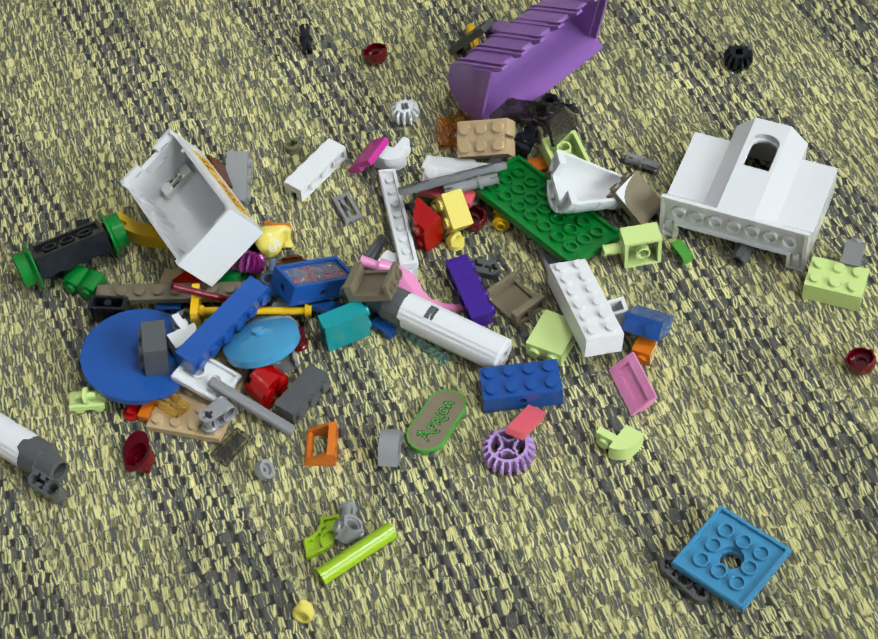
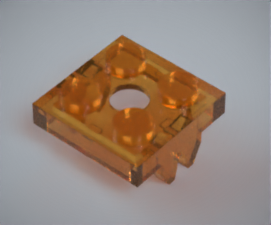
[439,110,472,148]

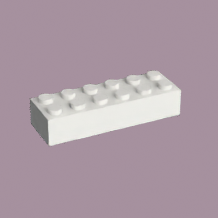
[547,259,624,357]

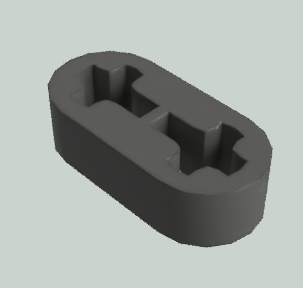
[469,257,501,280]

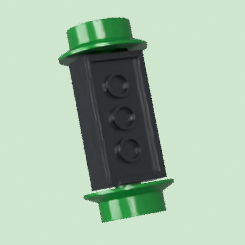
[11,211,130,290]

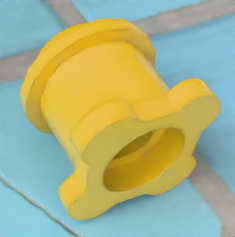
[492,209,510,231]

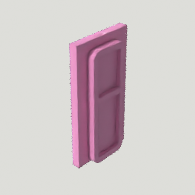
[609,351,658,416]

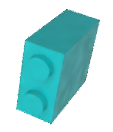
[317,302,372,352]

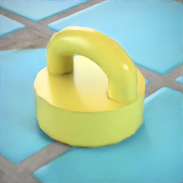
[446,231,465,251]
[292,599,315,624]

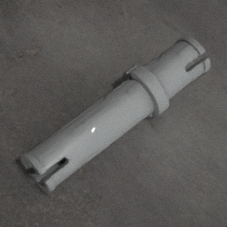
[443,172,500,193]

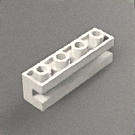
[284,138,347,202]

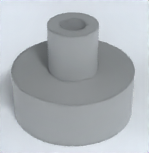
[253,459,275,481]

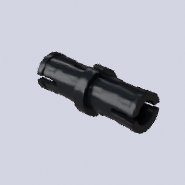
[299,24,313,55]

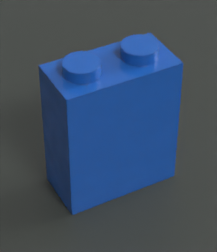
[622,305,674,341]

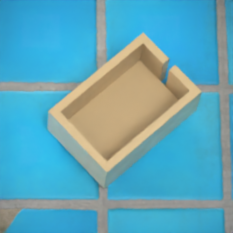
[457,118,515,160]

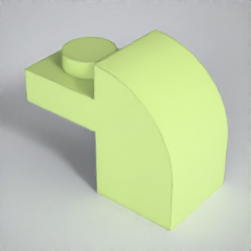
[596,424,644,460]

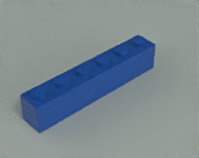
[175,276,270,375]

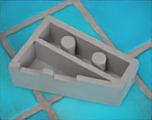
[226,151,254,207]

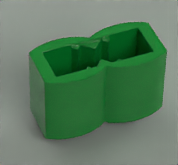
[62,265,107,299]

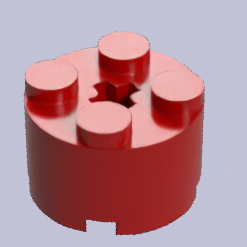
[244,364,289,410]

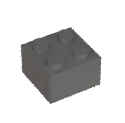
[137,320,170,376]

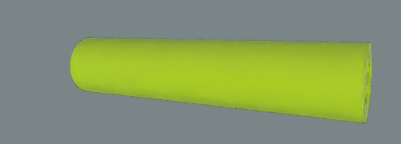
[314,522,398,586]

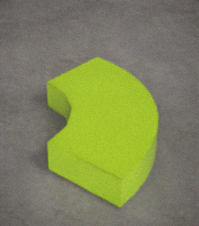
[303,514,341,560]

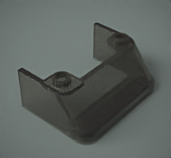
[489,98,579,147]

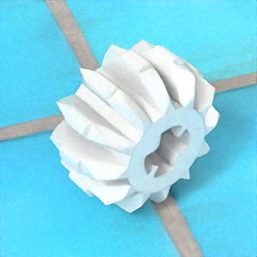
[390,98,420,127]

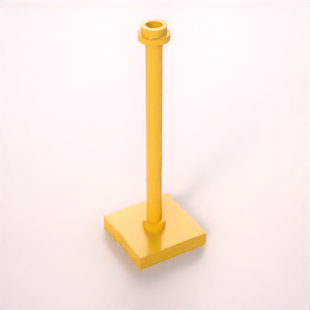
[190,284,312,329]

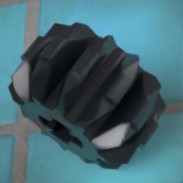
[724,44,753,72]

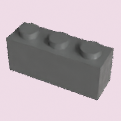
[274,364,331,425]

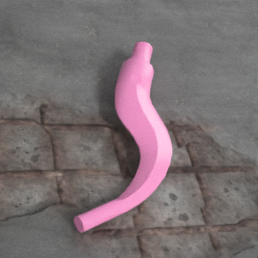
[359,255,463,313]

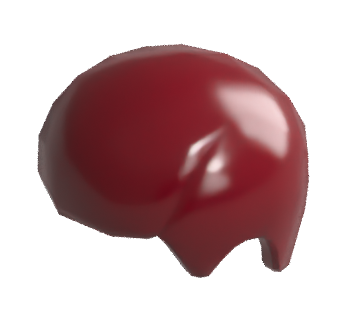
[362,43,388,65]
[464,205,487,232]
[845,347,876,375]

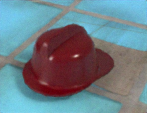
[123,430,155,474]

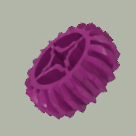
[230,250,265,273]

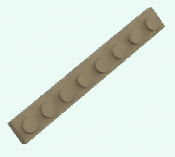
[96,281,243,304]

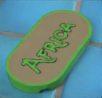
[406,389,466,455]

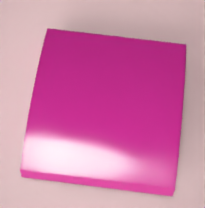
[348,137,389,173]

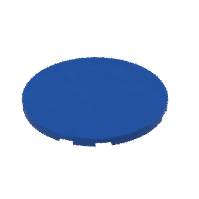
[80,309,182,405]

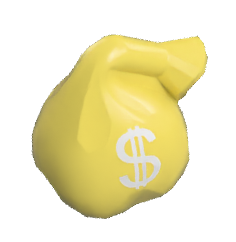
[255,225,294,259]

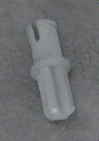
[625,152,661,173]

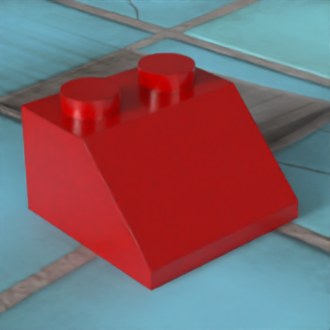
[412,197,444,252]

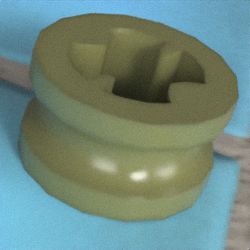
[284,138,301,155]

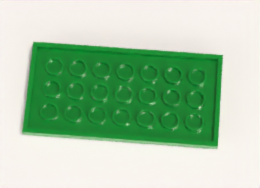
[473,155,620,262]

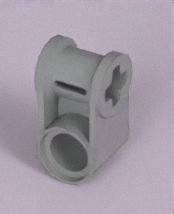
[198,396,238,434]

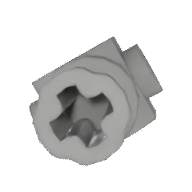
[333,501,365,544]

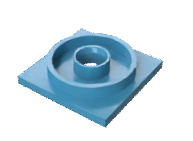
[671,505,792,613]

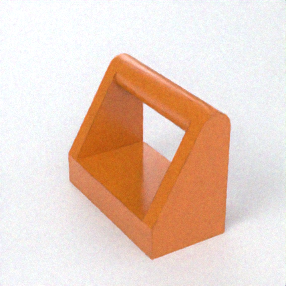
[304,422,339,466]

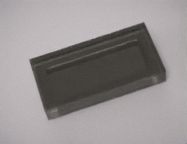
[210,427,252,467]

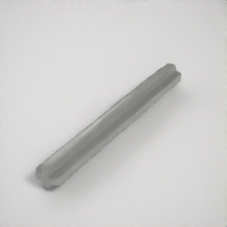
[207,377,295,435]

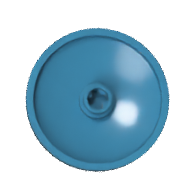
[223,316,300,369]

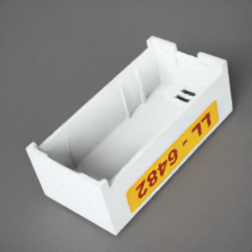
[120,128,264,287]

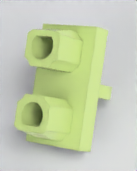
[69,387,106,413]

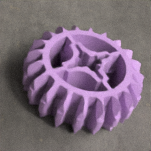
[481,424,536,476]

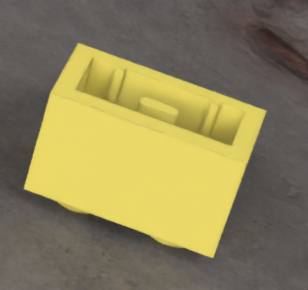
[430,189,474,237]

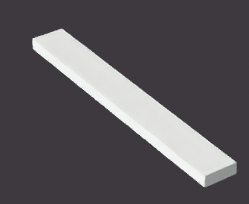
[378,169,419,269]

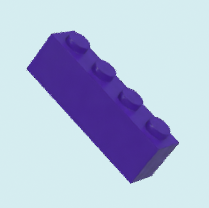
[445,254,496,326]

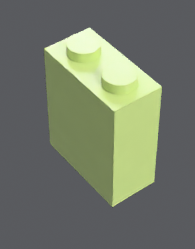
[526,309,576,366]

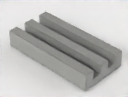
[332,192,363,226]

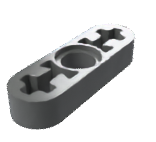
[659,556,710,605]

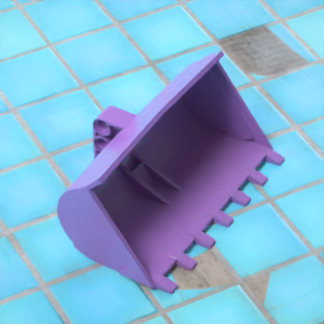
[448,0,608,120]

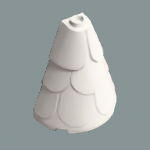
[547,150,622,214]

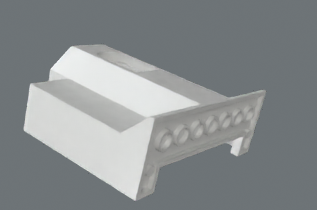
[659,118,838,272]

